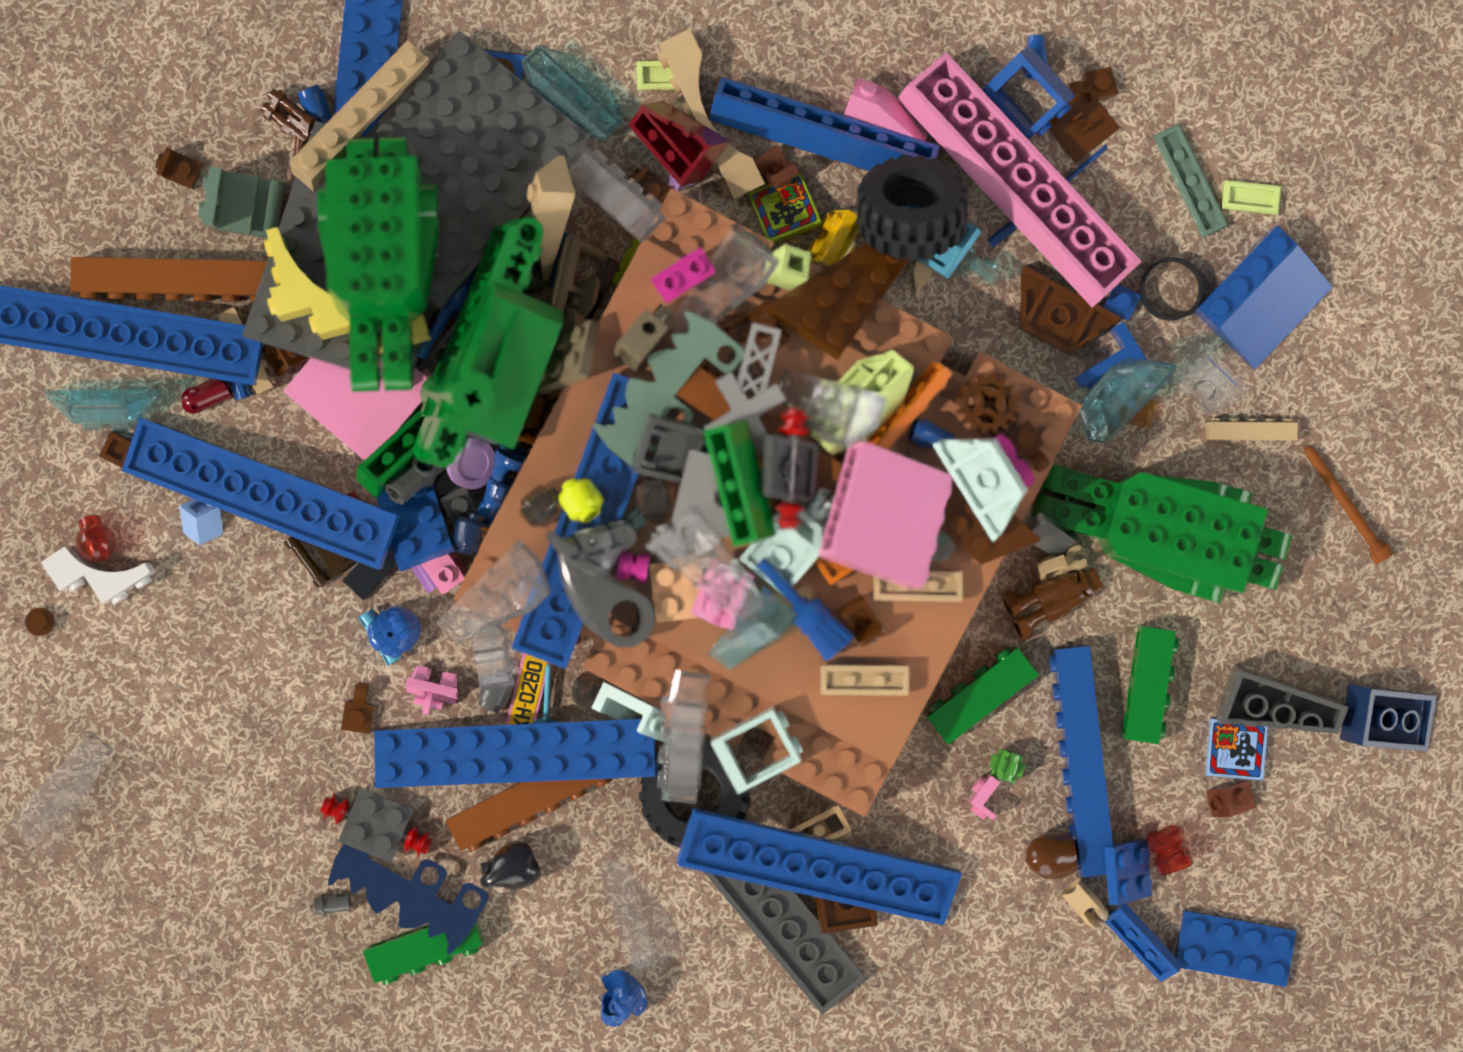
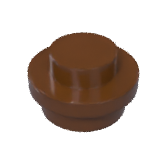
[25,608,55,636]

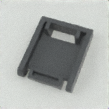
[631,413,709,483]

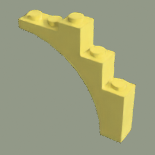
[264,227,431,354]

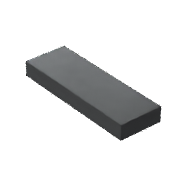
[1024,513,1079,557]

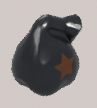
[480,841,541,890]

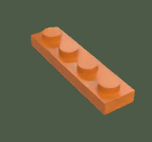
[866,361,952,451]

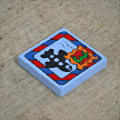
[1205,718,1268,780]

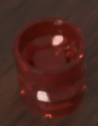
[1145,824,1194,875]

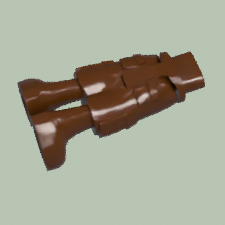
[1001,567,1103,642]

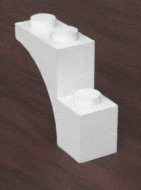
[41,546,156,605]

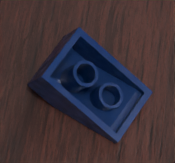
[1340,684,1437,751]

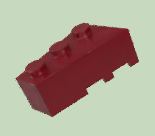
[628,100,731,186]

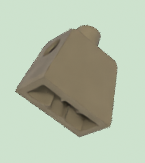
[613,304,674,373]

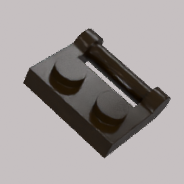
[284,536,355,589]

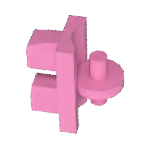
[405,665,458,715]

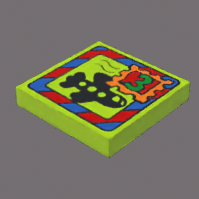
[748,173,822,244]

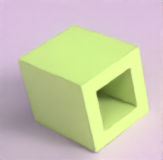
[765,244,811,290]

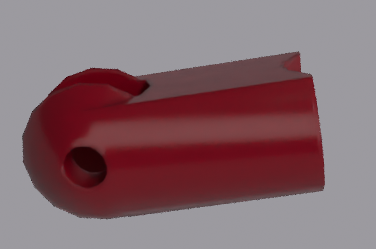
[181,379,233,414]

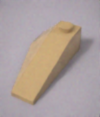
[527,155,575,281]

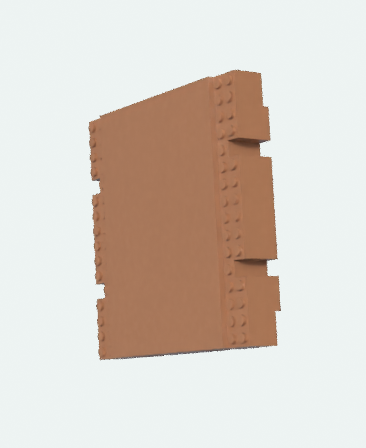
[453,188,1082,817]

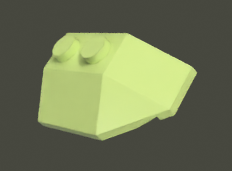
[811,350,914,454]

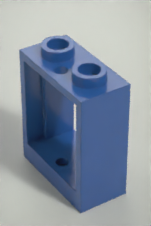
[982,45,1075,140]

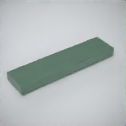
[1153,124,1229,238]

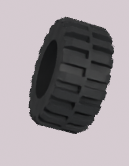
[857,155,969,261]
[639,739,751,848]

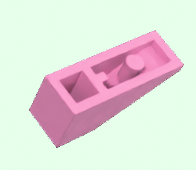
[844,77,928,141]

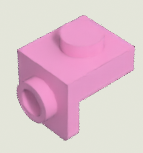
[968,773,1000,820]

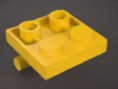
[808,210,859,267]

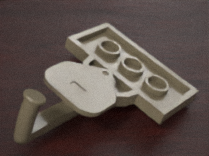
[534,234,609,397]

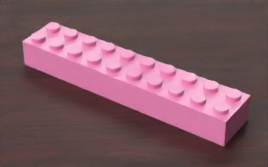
[898,52,1142,307]

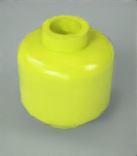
[559,478,603,523]

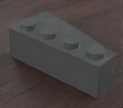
[1215,664,1348,734]

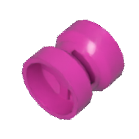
[617,551,650,583]

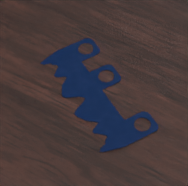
[328,844,489,955]

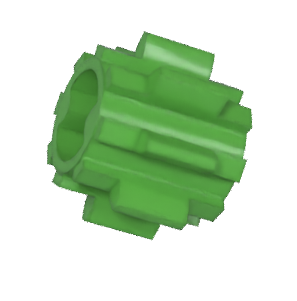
[989,748,1026,783]

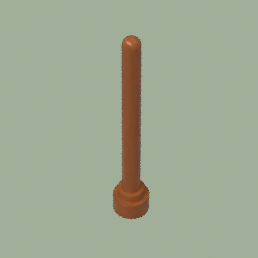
[1304,445,1394,565]

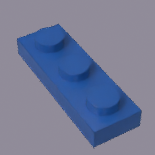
[1102,903,1183,982]

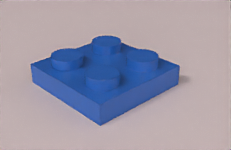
[1104,839,1152,905]

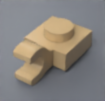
[1037,546,1087,582]

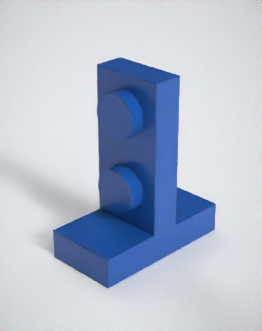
[1073,322,1153,389]

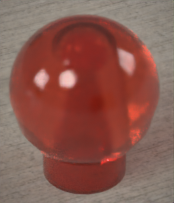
[76,515,116,563]

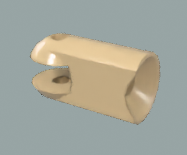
[1061,877,1109,928]

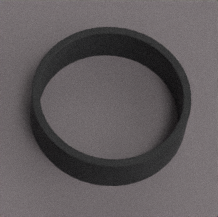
[1139,257,1204,321]

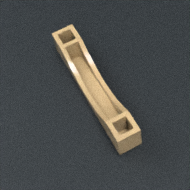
[657,29,765,201]
[289,41,429,192]

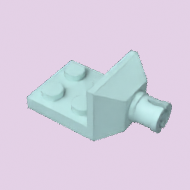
[739,488,835,596]

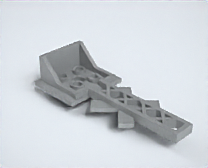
[671,323,786,545]

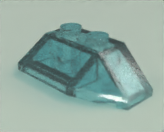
[521,45,624,140]
[1078,358,1178,444]
[44,389,165,431]

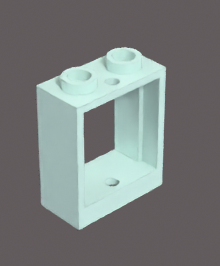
[711,706,803,794]

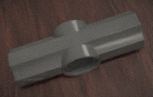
[385,440,446,505]

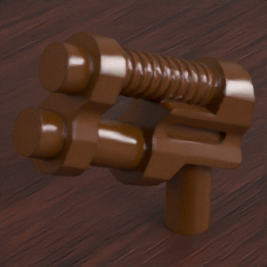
[260,89,317,156]
[718,301,791,348]

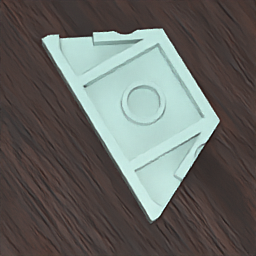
[933,439,1028,541]

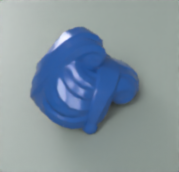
[367,606,421,658]
[600,970,647,1027]

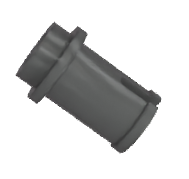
[314,893,351,917]

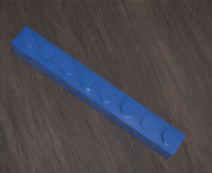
[709,77,939,171]
[1048,645,1113,878]

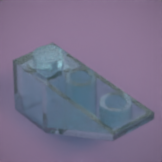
[708,586,798,670]

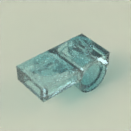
[951,247,1001,287]

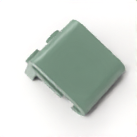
[198,166,286,238]

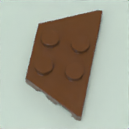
[1019,266,1121,356]
[940,479,1041,565]

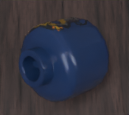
[451,513,491,557]

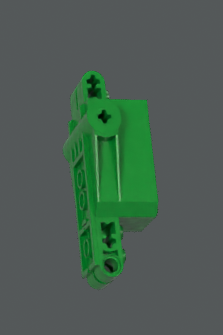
[317,137,440,393]
[413,217,563,467]
[1030,465,1293,604]

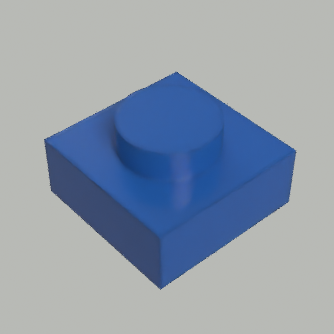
[1103,284,1141,322]

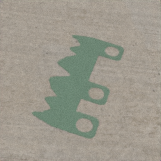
[593,311,745,475]

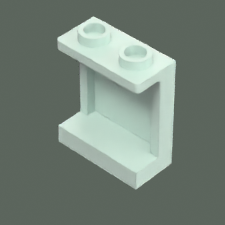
[592,682,684,745]

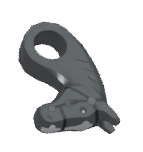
[545,520,654,647]

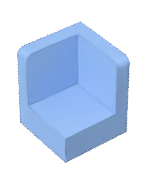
[179,499,223,545]

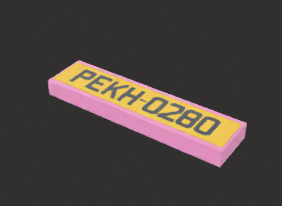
[506,653,550,725]

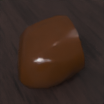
[1025,831,1077,879]

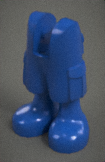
[478,446,530,526]

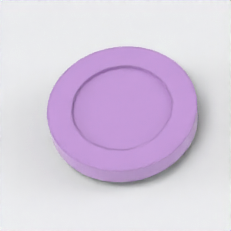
[446,437,495,489]

